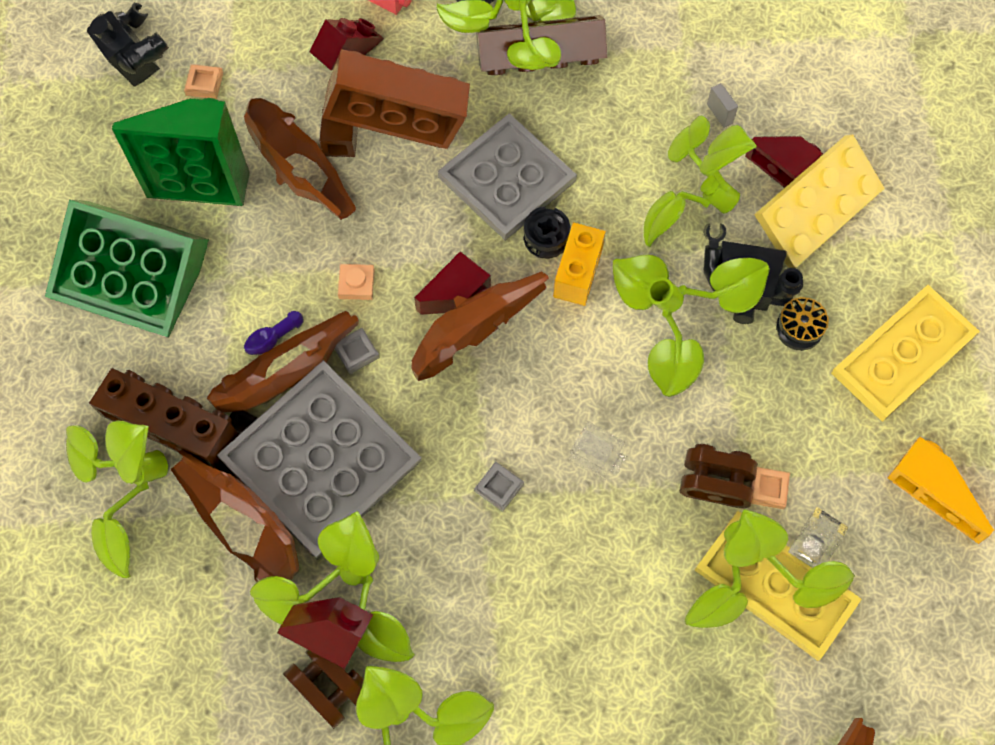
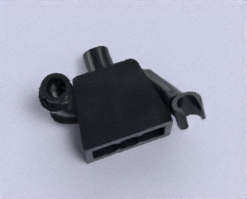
[87,3,169,87]
[703,223,803,324]

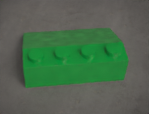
[112,98,250,206]
[45,199,209,337]

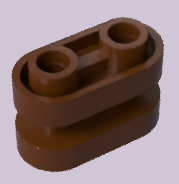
[679,444,758,508]
[283,650,364,729]

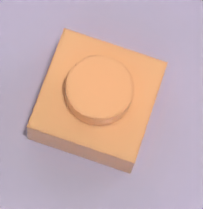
[338,264,375,300]

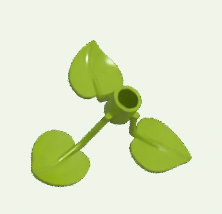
[437,0,576,70]
[644,115,757,247]
[613,255,769,397]
[66,421,168,578]
[685,509,855,628]
[250,511,415,662]
[356,666,494,745]

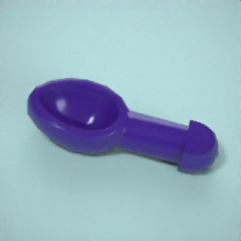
[244,311,304,355]

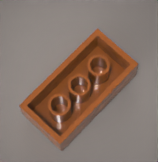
[322,49,470,149]

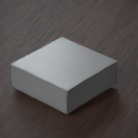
[707,83,738,128]
[335,328,380,374]
[474,461,524,512]

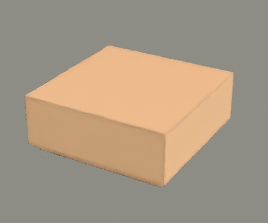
[184,64,223,99]
[750,467,790,509]

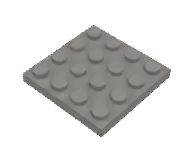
[217,360,422,560]

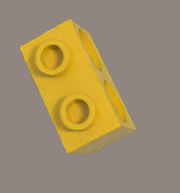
[553,222,606,306]

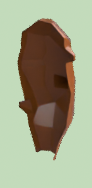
[244,98,356,220]
[411,271,549,381]
[207,311,359,413]
[171,449,299,582]

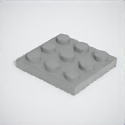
[438,113,577,241]

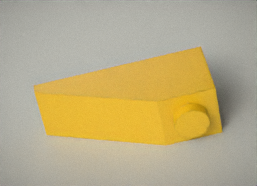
[887,436,994,544]

